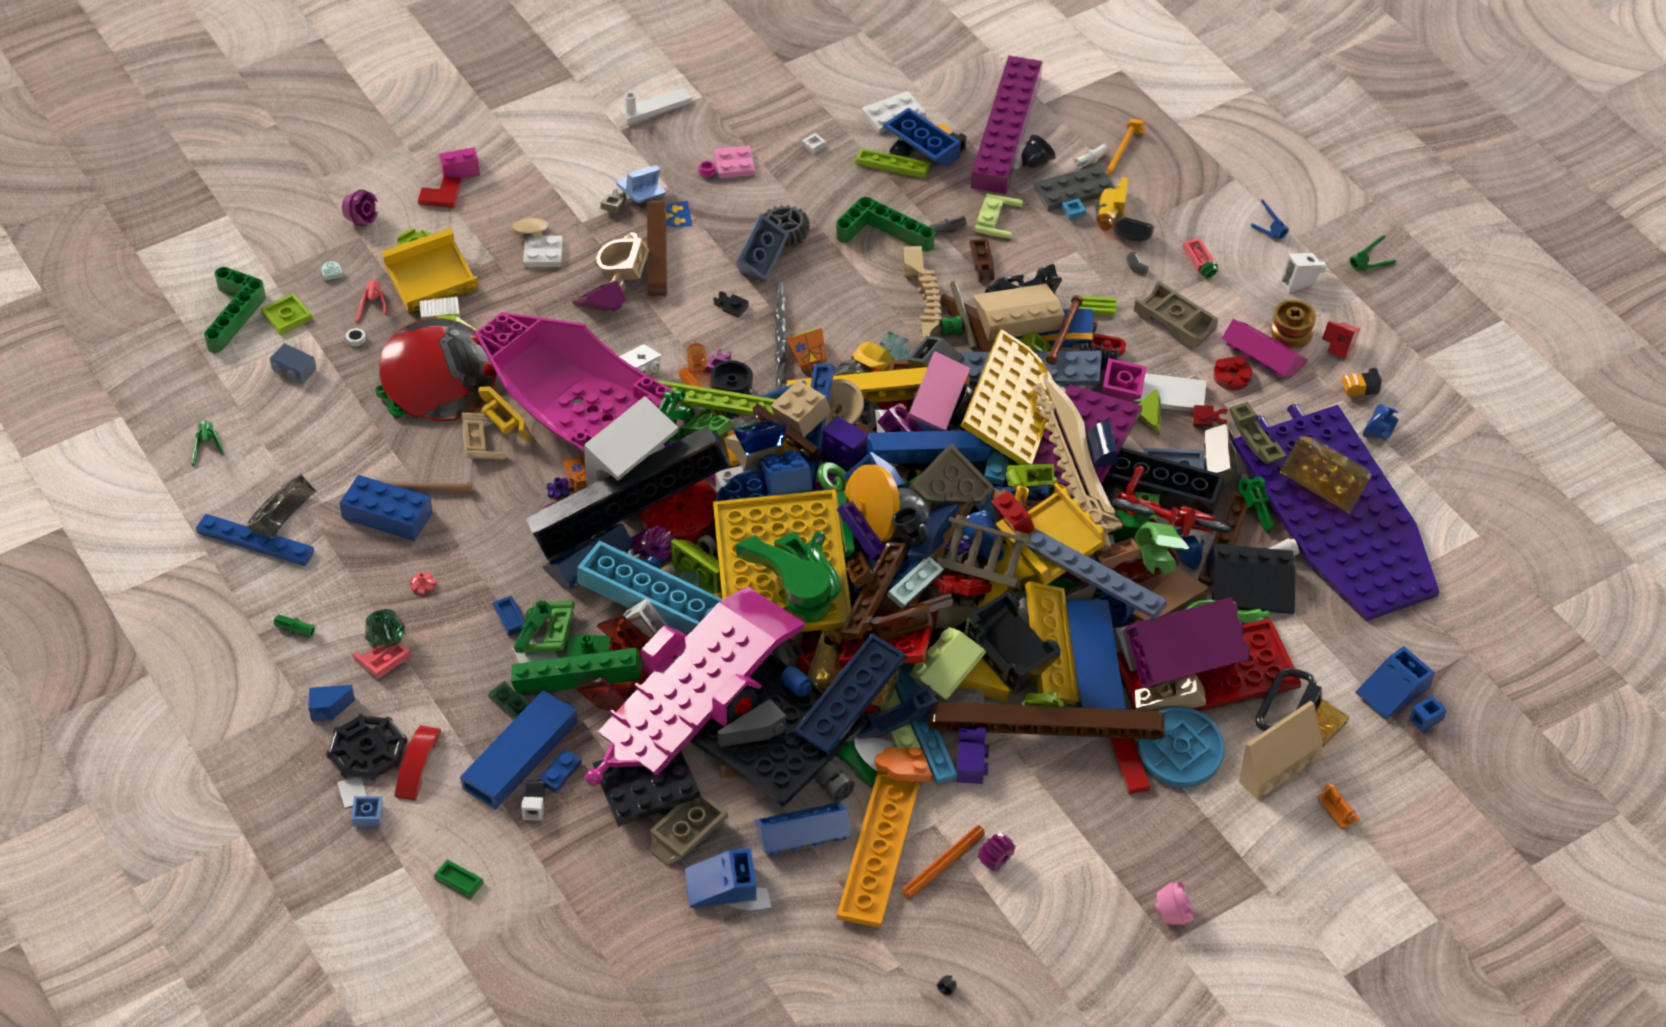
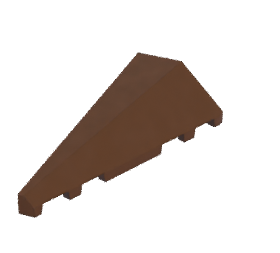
[940,294,1017,352]

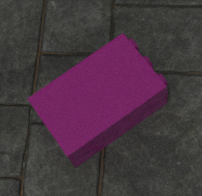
[1125,597,1250,689]

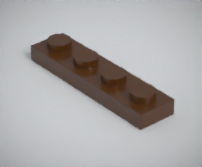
[752,403,820,461]

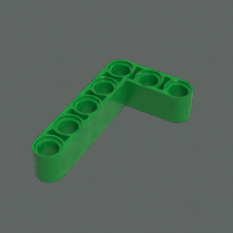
[836,197,935,251]
[204,267,266,353]

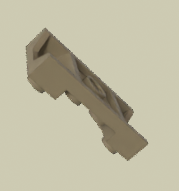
[1134,281,1218,349]

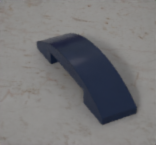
[858,685,938,739]

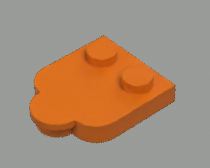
[874,747,932,782]

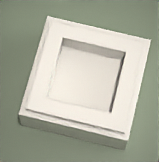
[802,133,827,154]

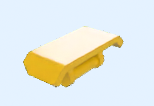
[478,387,532,442]

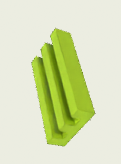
[1078,296,1116,316]

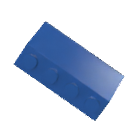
[883,107,960,166]
[754,802,852,855]

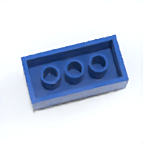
[339,475,433,541]

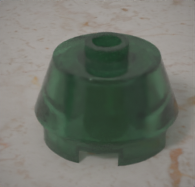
[364,609,405,648]

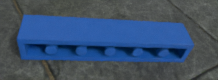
[866,431,991,464]

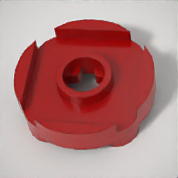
[1213,356,1253,391]

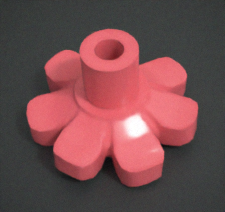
[410,572,436,595]

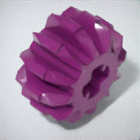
[641,525,675,561]
[978,832,1016,871]

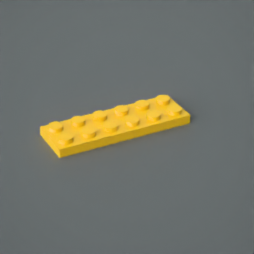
[1025,581,1079,705]

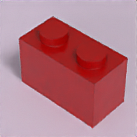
[991,490,1035,534]

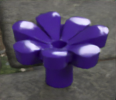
[547,477,573,500]

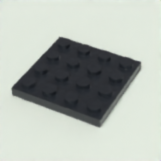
[592,751,701,827]

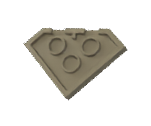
[910,443,994,503]

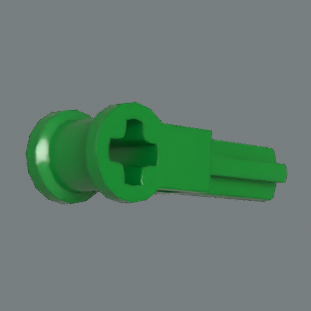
[1239,477,1275,532]
[513,600,552,654]

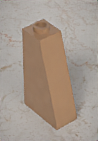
[1131,568,1208,624]

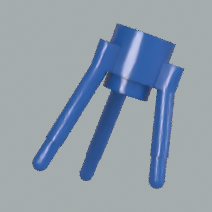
[1251,199,1289,239]

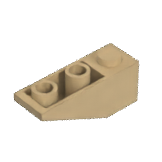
[1135,674,1206,710]

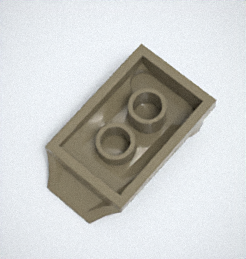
[650,790,728,866]

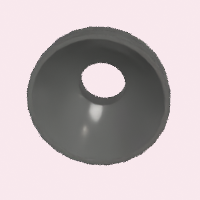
[772,639,804,668]

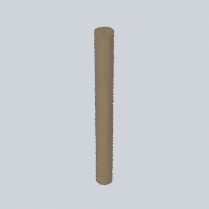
[950,281,978,350]

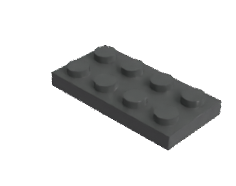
[1034,165,1115,211]

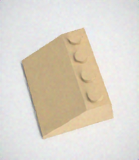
[973,284,1065,341]
[1239,701,1323,799]

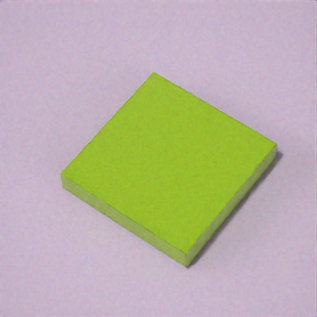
[260,293,313,336]

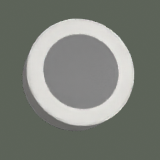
[346,328,366,347]

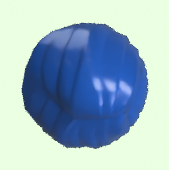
[1098,592,1135,625]

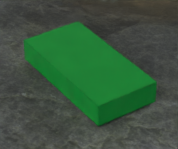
[434,859,484,899]

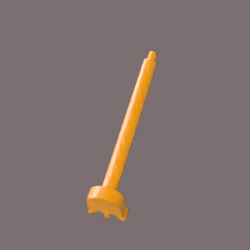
[1106,119,1146,176]

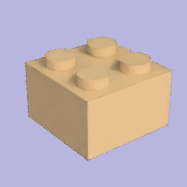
[771,380,831,437]

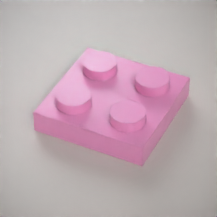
[714,146,755,179]

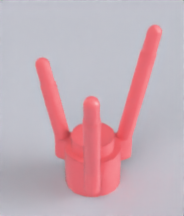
[355,280,388,322]

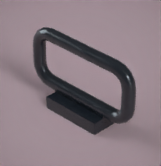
[1255,668,1322,731]

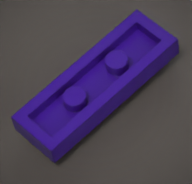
[836,501,885,559]

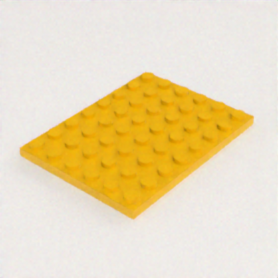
[713,489,851,632]

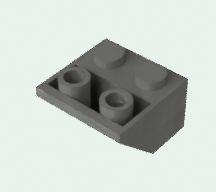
[907,336,964,369]

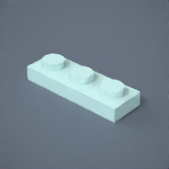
[887,557,944,609]

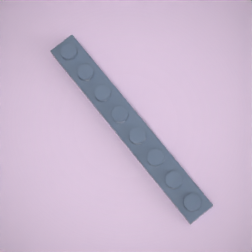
[1025,529,1168,620]

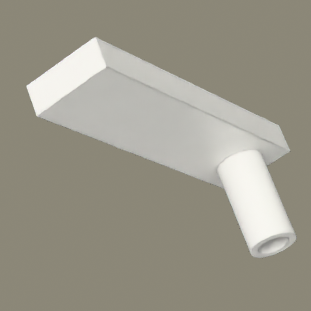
[620,87,692,125]

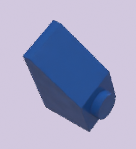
[308,685,355,721]

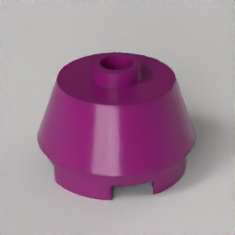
[342,189,378,226]

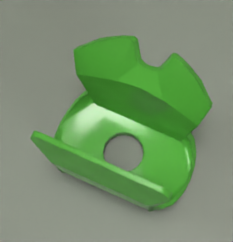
[1135,522,1189,575]

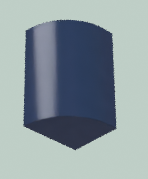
[1087,420,1118,468]

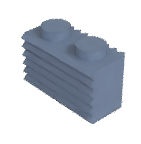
[270,343,317,383]

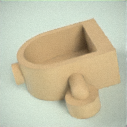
[595,233,649,292]

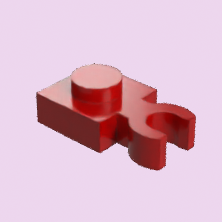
[1193,405,1227,427]

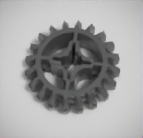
[763,204,810,248]

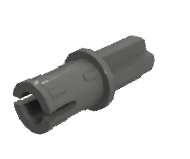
[930,215,967,236]

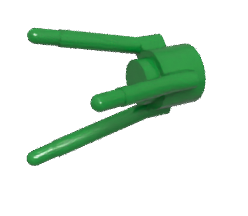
[1349,235,1397,271]
[191,421,224,466]

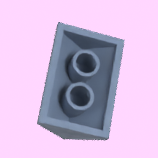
[736,213,789,281]

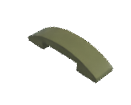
[1230,402,1287,464]

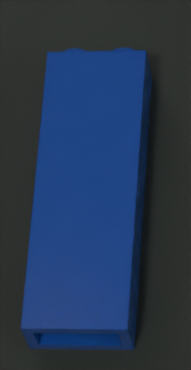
[1066,599,1126,710]
[460,691,578,810]

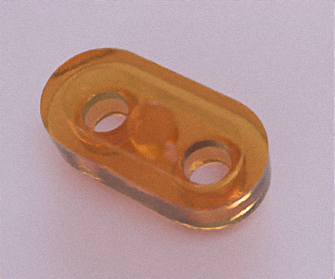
[687,343,707,376]

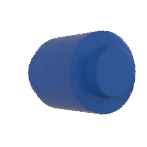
[781,666,812,697]

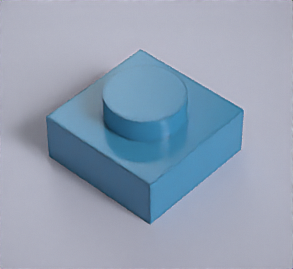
[1062,199,1086,220]

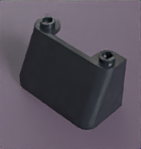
[965,591,1061,694]

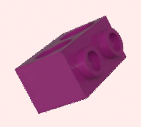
[877,404,925,432]

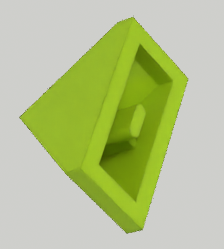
[1138,390,1161,434]

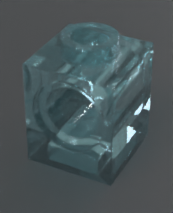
[879,331,910,361]

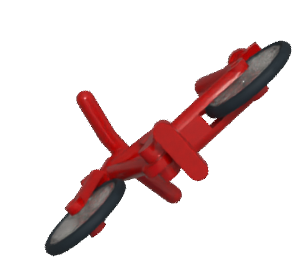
[1113,466,1231,537]

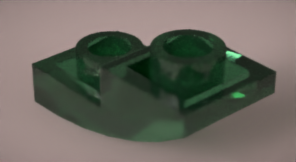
[488,681,530,720]

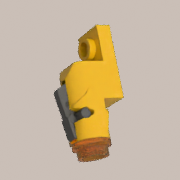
[1095,177,1128,231]

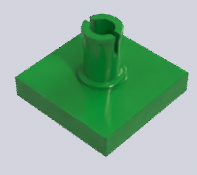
[566,634,611,657]

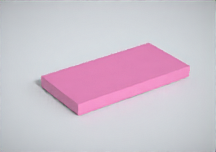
[908,351,970,431]

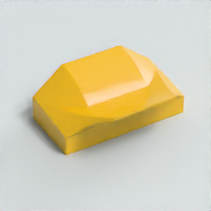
[851,342,894,371]

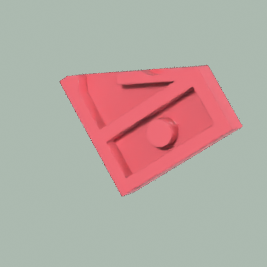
[353,641,412,679]

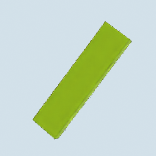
[855,148,930,179]

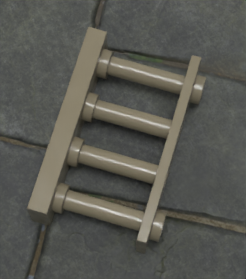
[937,515,1033,589]

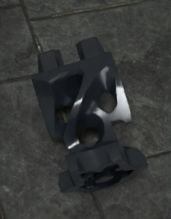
[985,264,1062,295]

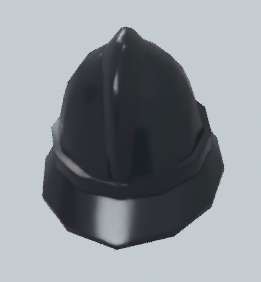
[1021,135,1056,168]

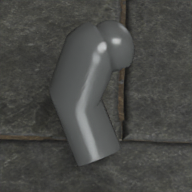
[1126,252,1149,274]

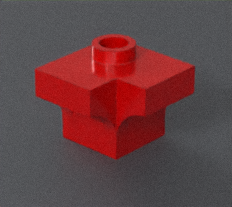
[1322,321,1360,358]

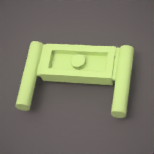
[974,193,1023,239]

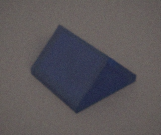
[734,419,786,455]

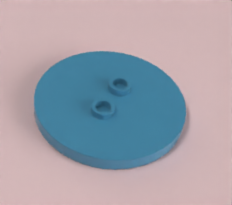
[1137,707,1225,788]

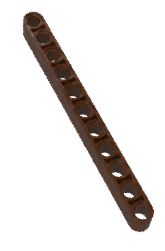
[928,702,1165,740]

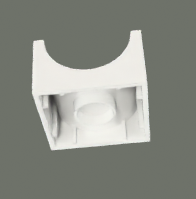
[584,396,678,486]

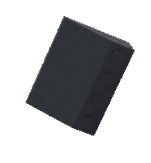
[1207,544,1295,614]

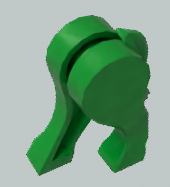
[736,531,841,623]

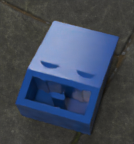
[759,450,813,496]
[1356,646,1435,719]
[685,848,757,908]

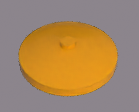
[844,465,900,547]

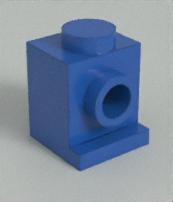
[1410,695,1446,734]

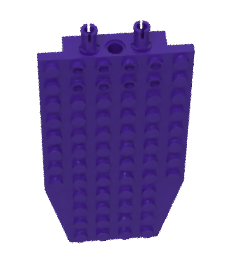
[1232,403,1440,621]

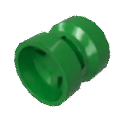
[941,316,962,336]

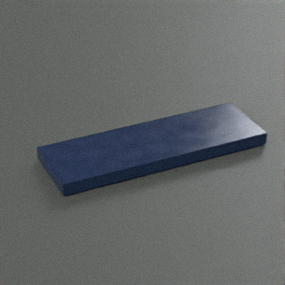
[794,634,907,756]

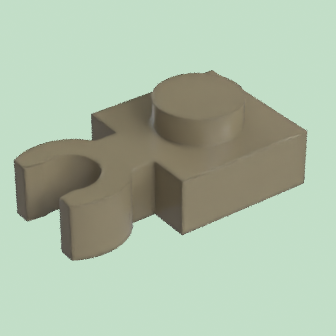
[600,189,626,213]

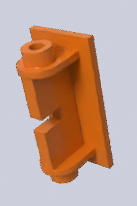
[1317,783,1360,829]

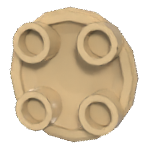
[512,218,549,237]

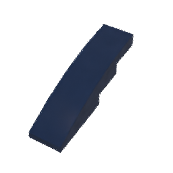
[907,503,959,559]

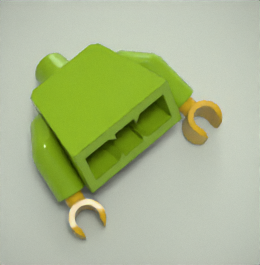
[1006,464,1067,501]

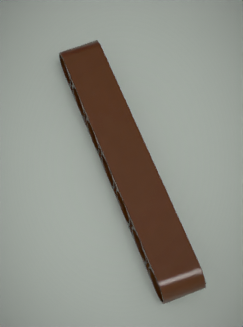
[647,200,667,296]

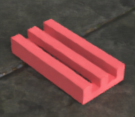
[1183,238,1215,272]

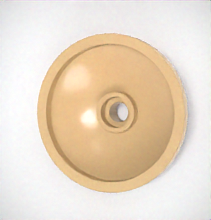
[825,379,864,427]

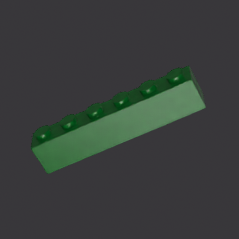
[511,648,642,696]

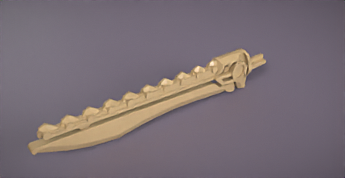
[1033,374,1123,552]

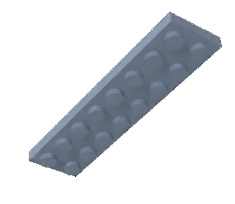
[959,351,1102,386]

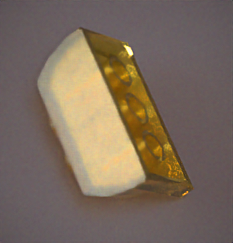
[1280,436,1371,513]

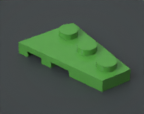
[680,408,733,438]

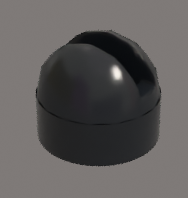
[937,975,957,996]

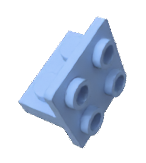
[616,165,666,203]

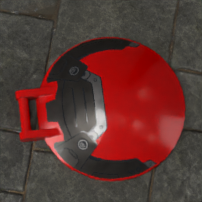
[379,318,497,421]

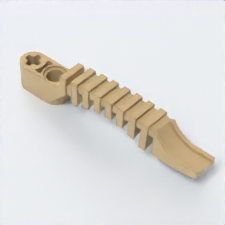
[903,246,941,341]

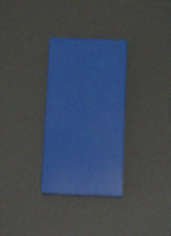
[492,595,525,636]

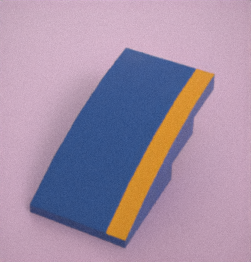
[1017,309,1093,348]

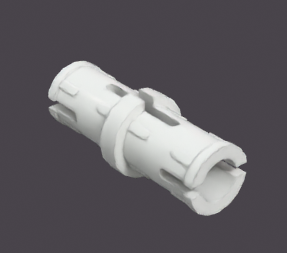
[1074,144,1109,169]

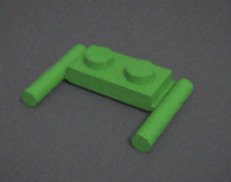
[524,601,575,653]

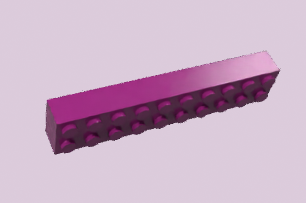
[971,55,1043,194]

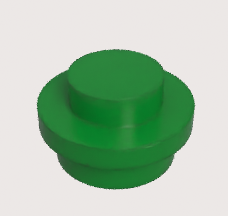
[1200,261,1218,278]

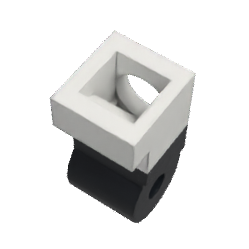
[521,780,545,821]

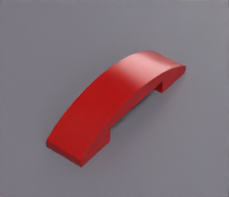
[394,725,441,801]

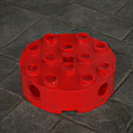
[640,480,717,545]

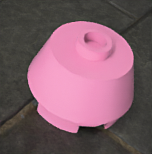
[1155,881,1194,925]

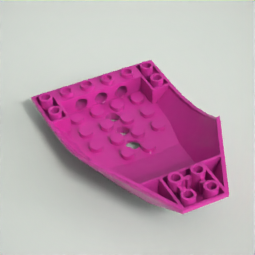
[475,312,675,452]

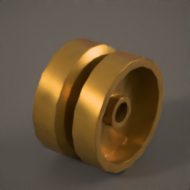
[1271,300,1316,348]

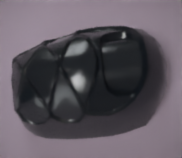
[1113,217,1155,241]

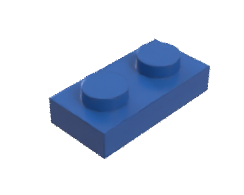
[538,749,582,793]

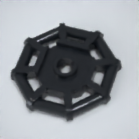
[326,713,408,781]

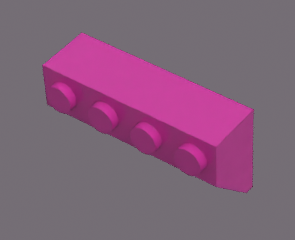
[1222,319,1308,378]

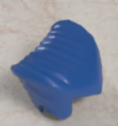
[1363,404,1399,439]
[1167,528,1204,569]

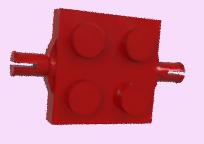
[933,572,992,596]

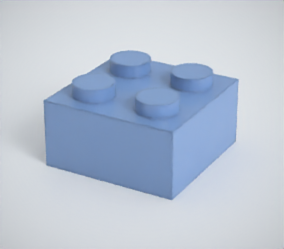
[351,796,383,827]

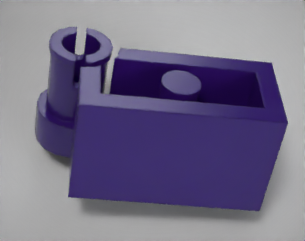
[957,727,989,784]

